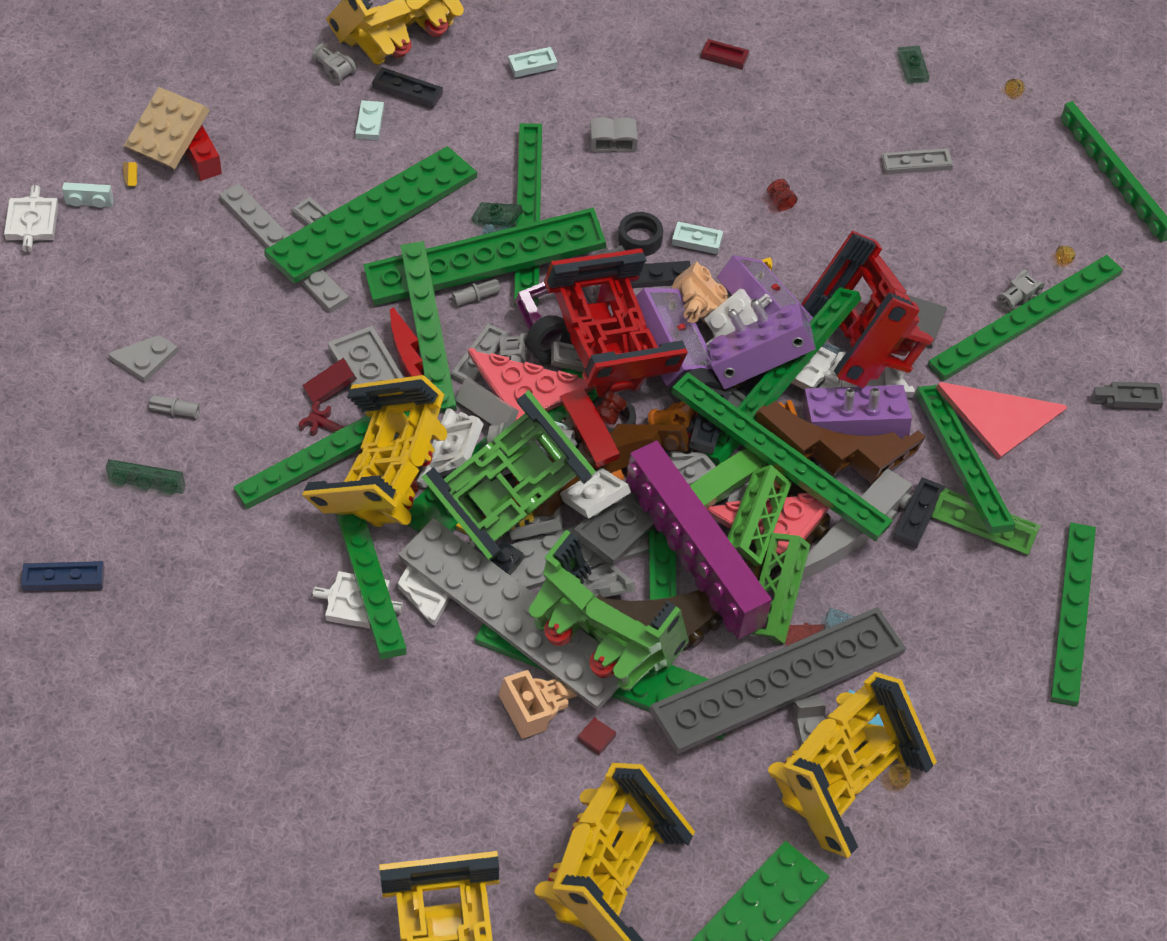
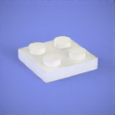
[560,468,631,519]

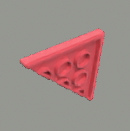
[468,348,596,421]
[936,382,1067,460]
[706,493,830,556]

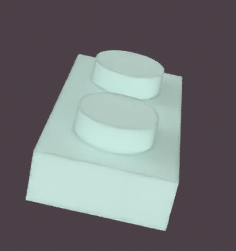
[508,47,558,77]
[356,100,384,141]
[62,182,114,208]
[672,222,723,255]

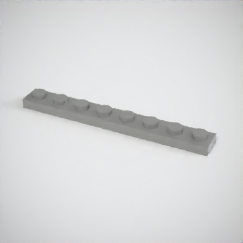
[219,183,349,313]

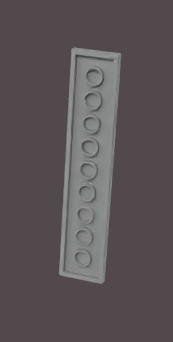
[398,518,619,711]

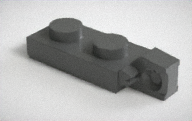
[1091,382,1163,409]

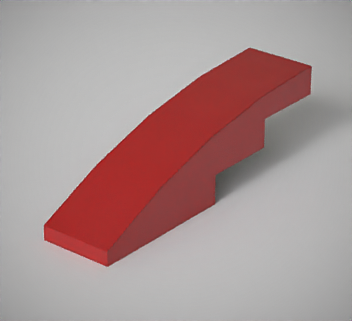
[389,307,424,377]
[559,387,620,468]

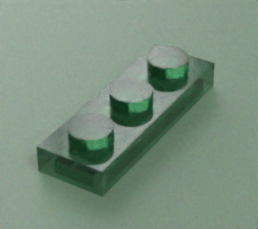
[105,459,186,494]

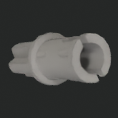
[452,279,501,307]
[149,395,200,419]

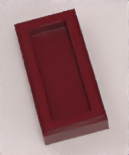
[701,39,750,70]
[303,357,357,404]

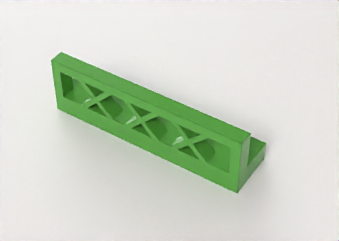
[727,465,791,566]
[932,488,1041,555]
[750,533,810,644]

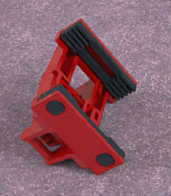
[801,231,934,388]
[544,248,688,397]

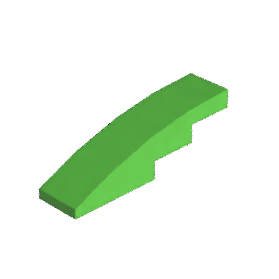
[690,448,769,508]

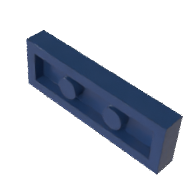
[21,561,105,591]

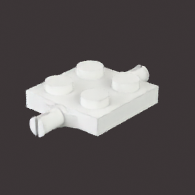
[4,185,59,252]
[704,289,772,351]
[791,347,841,390]
[313,571,403,629]

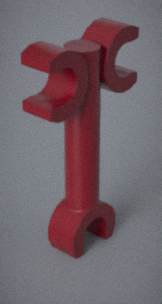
[299,401,344,436]

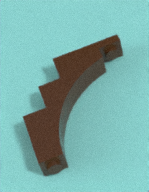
[755,401,926,485]
[532,424,690,517]

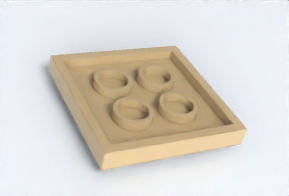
[124,87,210,169]

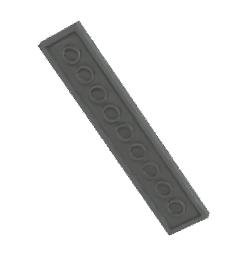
[573,386,746,566]
[650,607,906,754]

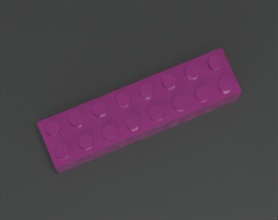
[626,441,772,640]

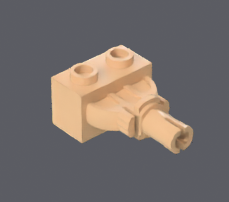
[671,261,729,323]
[499,670,577,739]

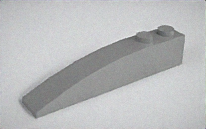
[801,468,913,581]

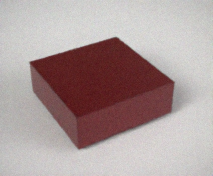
[578,717,616,755]

